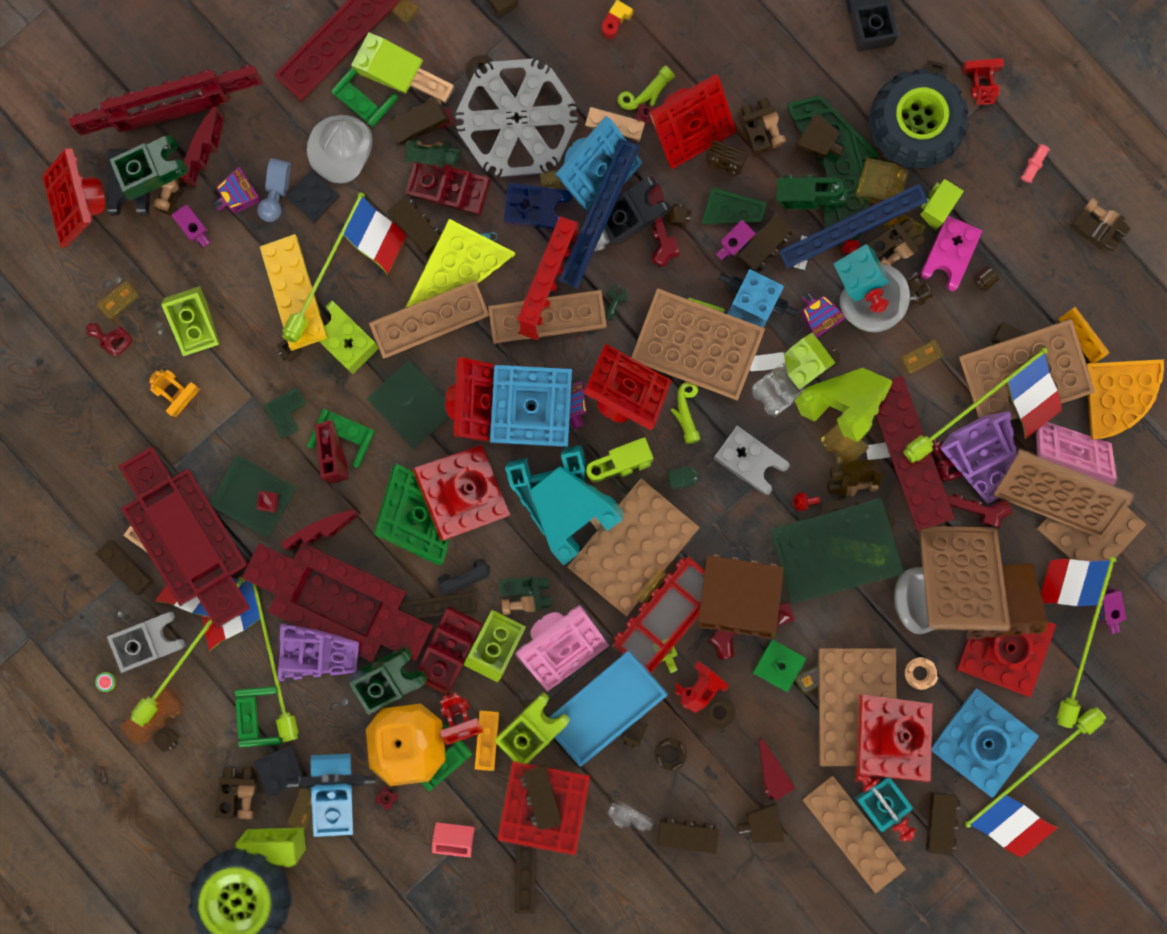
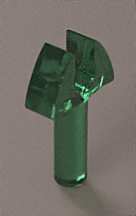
[605,284,627,320]

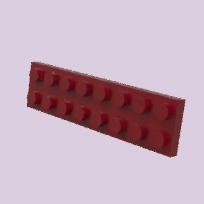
[274,0,402,102]
[875,375,954,531]

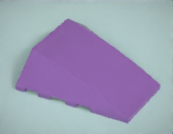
[940,412,1017,504]
[278,624,359,681]

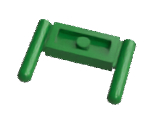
[330,67,399,128]
[307,409,375,468]
[235,686,282,748]
[421,723,473,792]

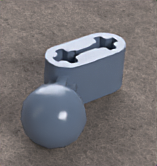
[257,158,291,222]

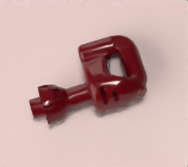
[86,323,132,357]
[931,438,962,482]

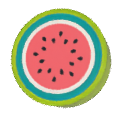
[95,672,117,692]

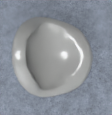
[307,115,372,183]
[840,265,910,332]
[895,567,934,634]

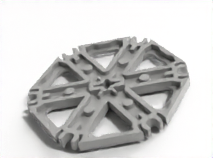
[456,59,577,177]

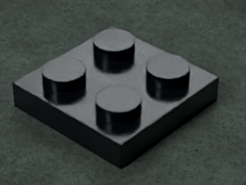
[286,170,340,224]

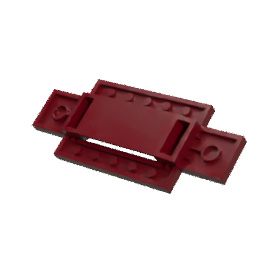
[68,65,264,136]
[118,447,251,629]
[242,542,433,662]

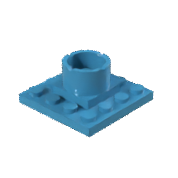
[556,116,643,214]
[490,365,572,447]
[931,688,1039,798]

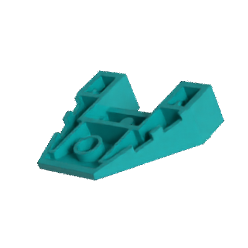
[505,445,587,535]
[530,466,624,566]

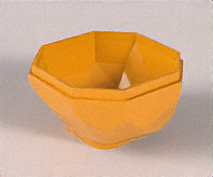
[366,703,446,786]

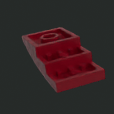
[180,106,224,188]
[405,158,491,215]
[281,509,361,551]
[417,606,483,696]

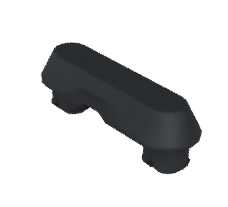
[438,559,490,594]

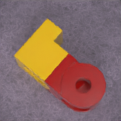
[602,0,633,39]

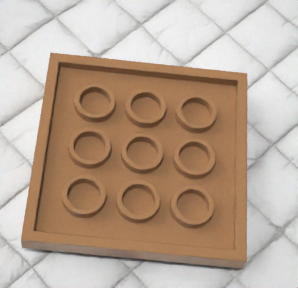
[1036,507,1146,561]

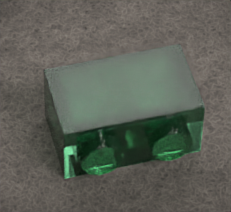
[667,466,697,492]

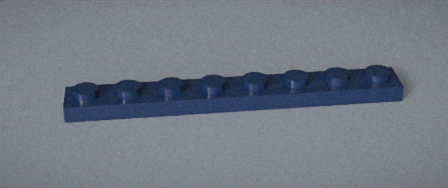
[559,139,640,289]
[779,183,928,269]

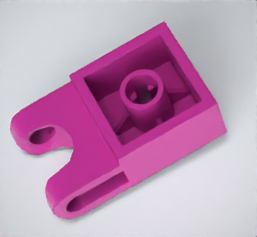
[920,216,982,292]

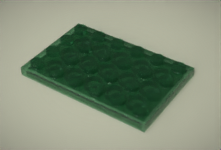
[771,498,905,604]

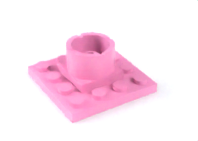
[1036,422,1117,486]
[516,606,609,692]

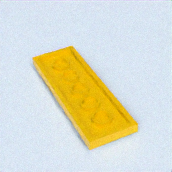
[260,234,328,351]

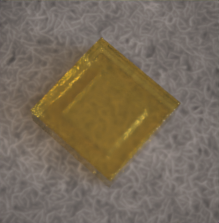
[392,0,419,24]
[540,170,561,189]

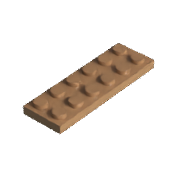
[368,280,489,359]
[488,290,607,345]
[802,776,906,894]

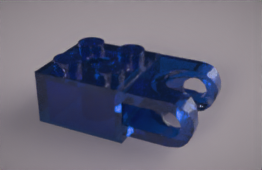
[504,183,573,229]

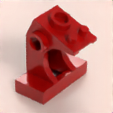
[962,58,1004,105]
[675,661,729,713]
[440,692,483,745]

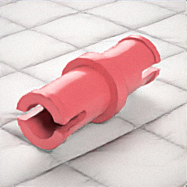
[1020,144,1050,183]

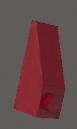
[314,420,349,484]
[758,738,795,801]

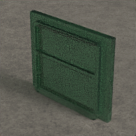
[367,361,449,449]
[209,455,297,538]

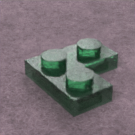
[264,387,307,439]

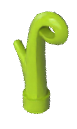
[618,66,675,110]
[671,381,701,444]

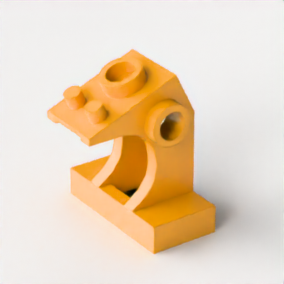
[149,369,200,418]

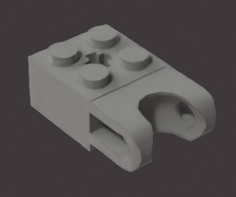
[713,426,790,495]
[107,612,186,673]

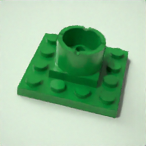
[373,464,450,566]

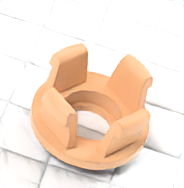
[905,657,938,690]

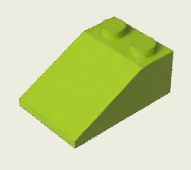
[351,33,423,94]
[161,286,219,356]
[464,610,526,682]
[236,828,306,867]

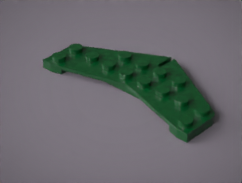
[787,96,880,247]

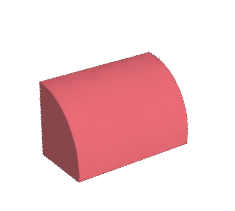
[432,822,474,858]

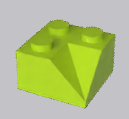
[920,179,964,231]
[784,332,835,390]

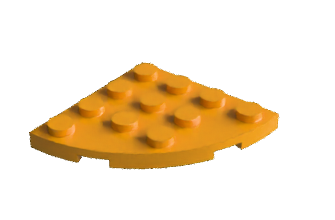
[1086,359,1164,440]

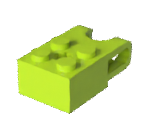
[319,301,379,374]
[587,437,653,483]
[494,692,570,764]

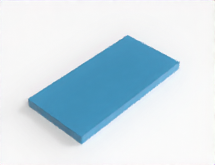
[548,650,668,767]

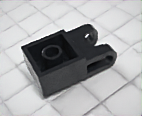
[845,0,898,52]
[107,149,151,216]
[605,177,671,244]

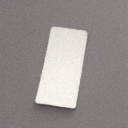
[750,352,786,371]
[866,443,890,460]

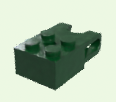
[110,135,188,200]
[776,175,849,210]
[349,646,427,715]

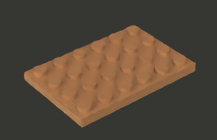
[631,288,765,401]
[958,319,1095,420]
[993,450,1133,539]
[567,478,700,616]
[919,526,1010,631]
[818,648,897,766]

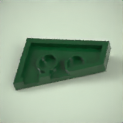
[701,187,767,225]

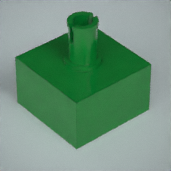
[751,639,806,693]

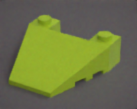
[795,368,892,442]

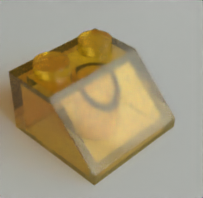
[857,158,909,204]
[821,423,869,463]

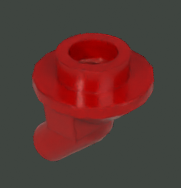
[793,492,821,511]

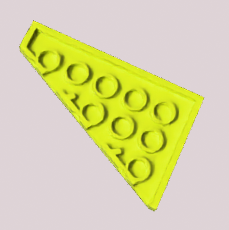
[405,219,515,308]

